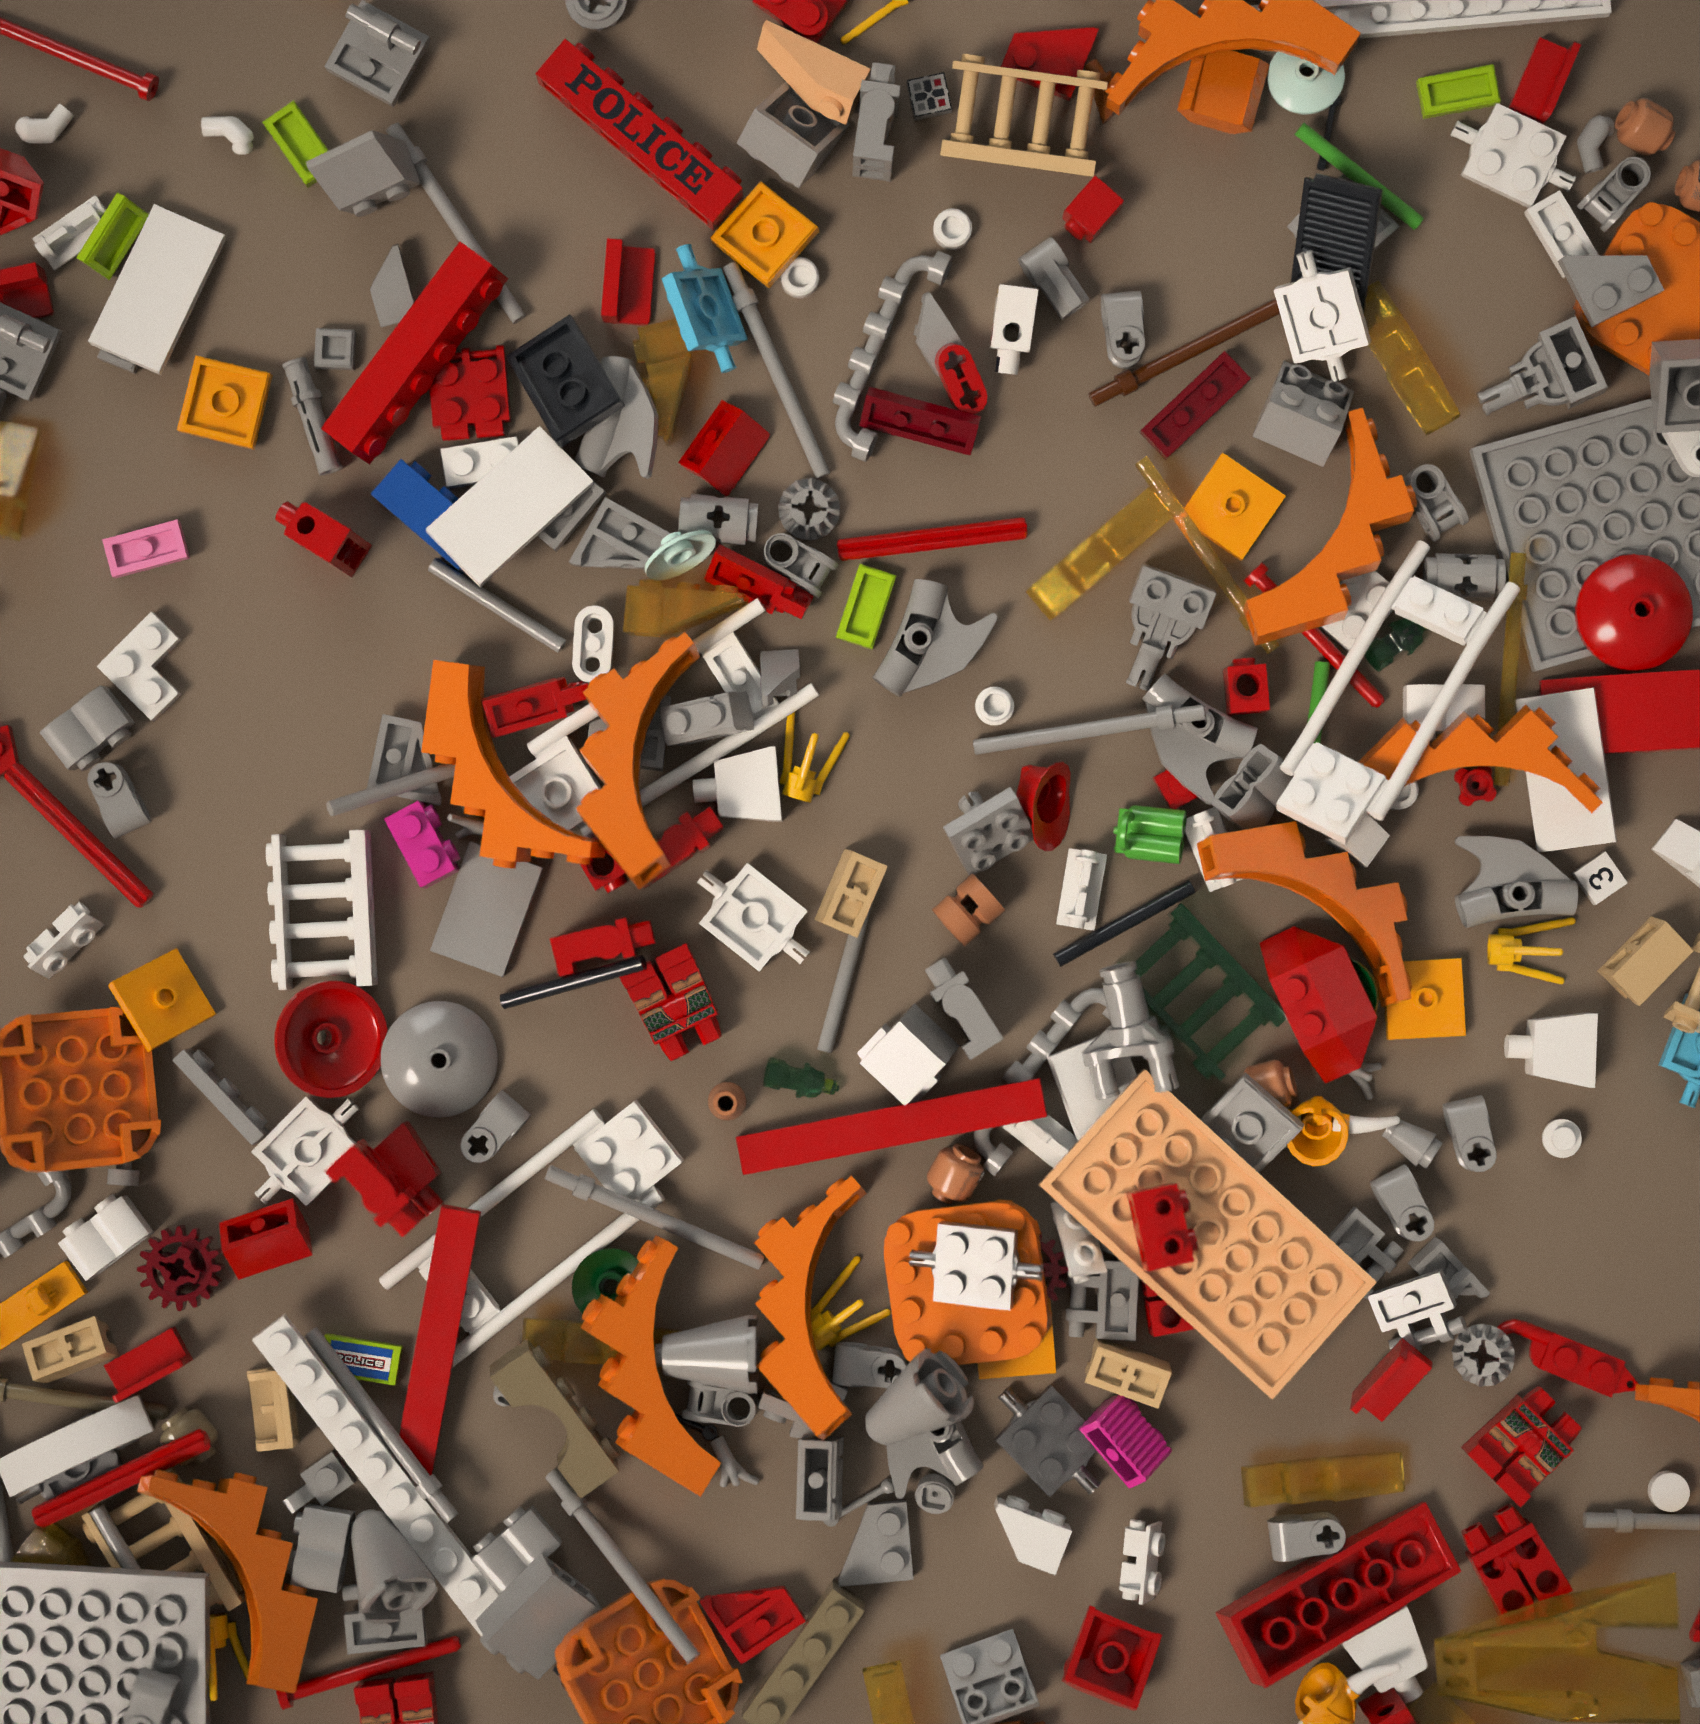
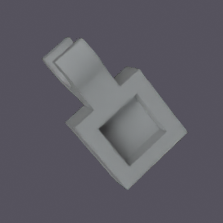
[283,1450,356,1514]

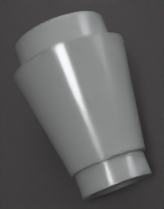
[1382,1120,1443,1168]

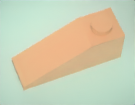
[757,20,871,125]

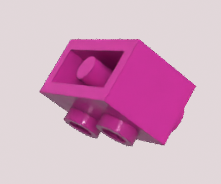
[384,800,461,889]

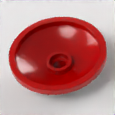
[1575,554,1693,671]
[274,980,388,1098]

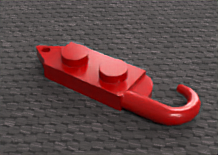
[1497,1319,1638,1398]

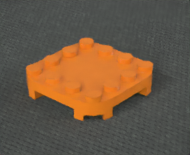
[1573,202,1700,375]
[0,1007,161,1173]
[884,1199,1052,1365]
[555,1579,743,1724]

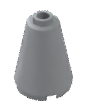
[655,1315,759,1394]
[865,1348,974,1445]
[350,1509,437,1624]

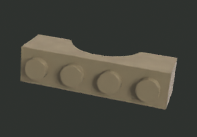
[489,1339,620,1499]
[741,1580,865,1724]

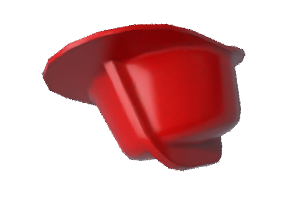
[1016,761,1071,852]

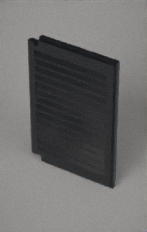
[1290,173,1383,314]

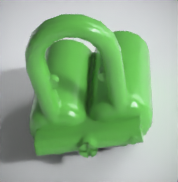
[1113,805,1187,864]

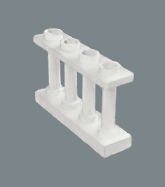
[266,830,378,990]

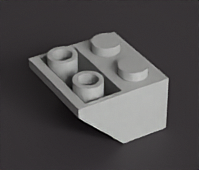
[1252,361,1354,467]

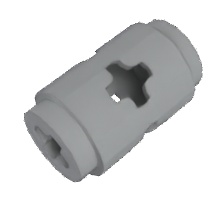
[678,494,758,545]
[1423,553,1506,601]

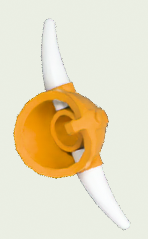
[1287,1096,1400,1166]
[1295,1663,1402,1724]

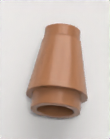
[708,1082,747,1121]

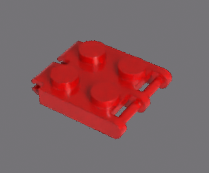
[430,345,511,441]

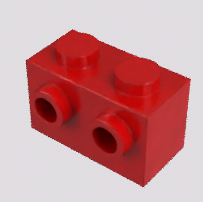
[1126,1182,1198,1272]
[219,1198,313,1280]

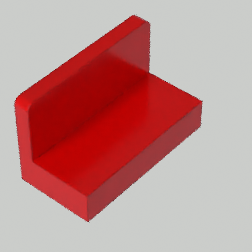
[1508,37,1581,124]
[601,238,655,326]
[0,262,54,319]
[678,400,770,496]
[103,1326,193,1404]
[1350,1338,1433,1422]

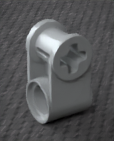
[1576,157,1651,233]
[1101,291,1145,369]
[1404,464,1469,542]
[763,533,839,598]
[87,762,151,839]
[461,1090,531,1163]
[1443,1095,1497,1172]
[1370,1164,1434,1242]
[832,1342,908,1389]
[681,1380,759,1427]
[1267,1511,1346,1562]
[123,1667,181,1724]

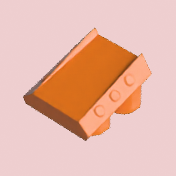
[1177,50,1270,134]

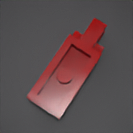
[704,544,813,619]
[480,677,588,738]

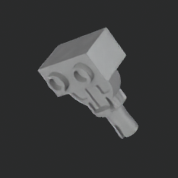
[1476,316,1608,416]
[1126,562,1216,691]

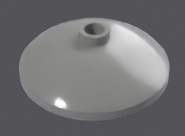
[381,1001,498,1117]

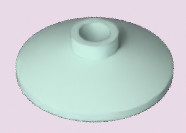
[1267,52,1345,115]
[644,530,716,580]

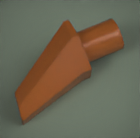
[1084,58,1114,124]

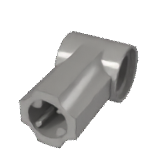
[1018,237,1090,320]

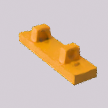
[0,1260,89,1351]

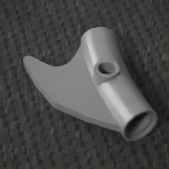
[574,356,659,479]
[872,579,998,697]
[1142,673,1258,805]
[1455,836,1578,929]
[886,1421,984,1499]

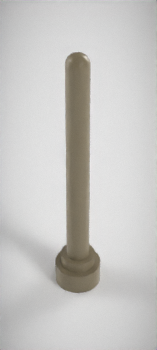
[0,1374,170,1420]

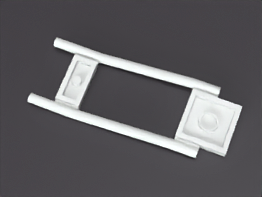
[1276,540,1520,845]
[509,598,819,838]
[379,1099,684,1367]

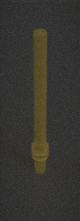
[1134,456,1280,654]
[1494,552,1528,786]

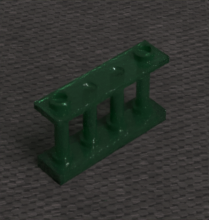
[1113,903,1287,1081]

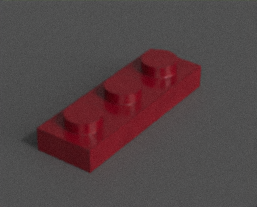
[1139,351,1251,460]
[859,386,981,456]

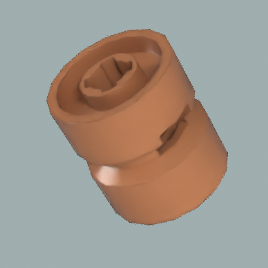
[932,874,1005,947]

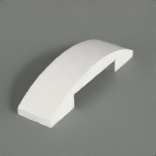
[0,1395,155,1497]

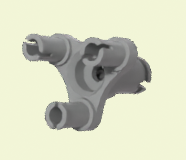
[1082,961,1180,1100]

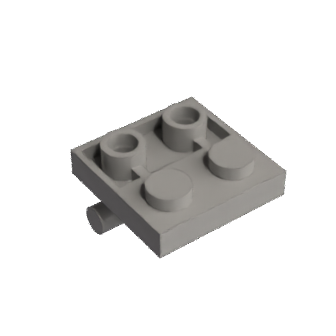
[324,0,431,107]
[0,302,63,402]
[940,1629,1040,1724]

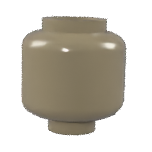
[160,1407,219,1467]

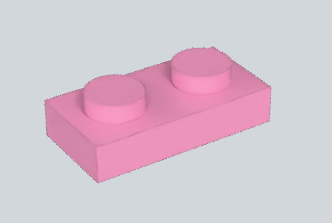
[102,520,190,579]

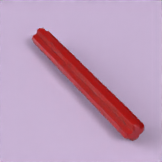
[837,517,1028,561]
[4,763,153,908]
[31,1429,211,1528]

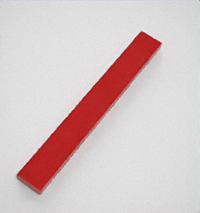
[735,1078,1048,1175]
[399,1204,481,1476]

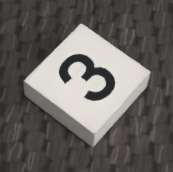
[1571,851,1628,905]

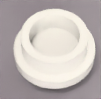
[975,687,1014,726]
[1542,1119,1582,1158]

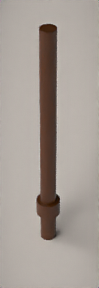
[1088,299,1280,407]

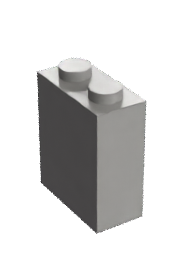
[475,1553,602,1680]

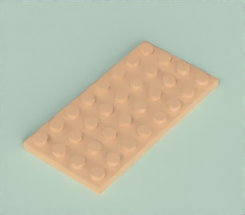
[1038,1069,1377,1399]

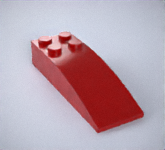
[1539,670,1700,754]
[1215,1501,1462,1688]

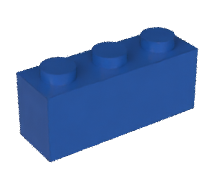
[371,459,465,574]

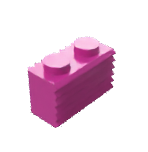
[1079,1394,1172,1489]

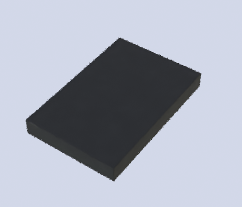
[506,314,625,448]

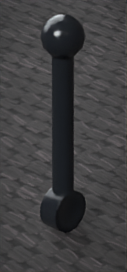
[1316,95,1343,171]
[674,1413,718,1441]

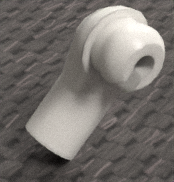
[15,104,74,144]
[201,116,254,155]

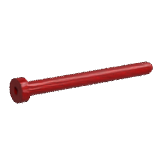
[0,17,159,102]
[1243,562,1384,708]
[276,1636,462,1710]

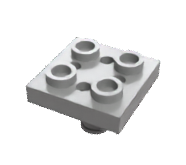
[943,787,1034,876]

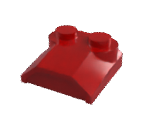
[752,0,849,44]
[1061,1605,1162,1711]

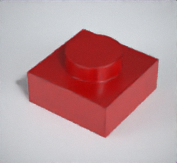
[1152,770,1197,809]

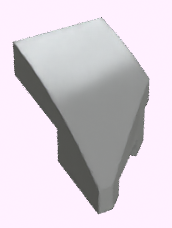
[370,243,415,327]
[913,291,966,376]
[760,649,800,707]
[1408,1236,1490,1298]

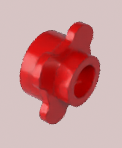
[1454,766,1497,806]

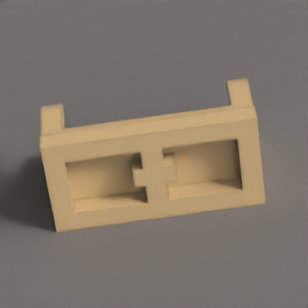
[814,849,888,938]
[1598,916,1694,1006]
[22,1316,119,1384]
[1084,1339,1172,1409]
[247,1367,300,1451]

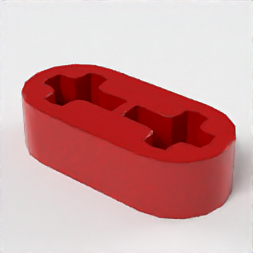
[935,343,988,414]

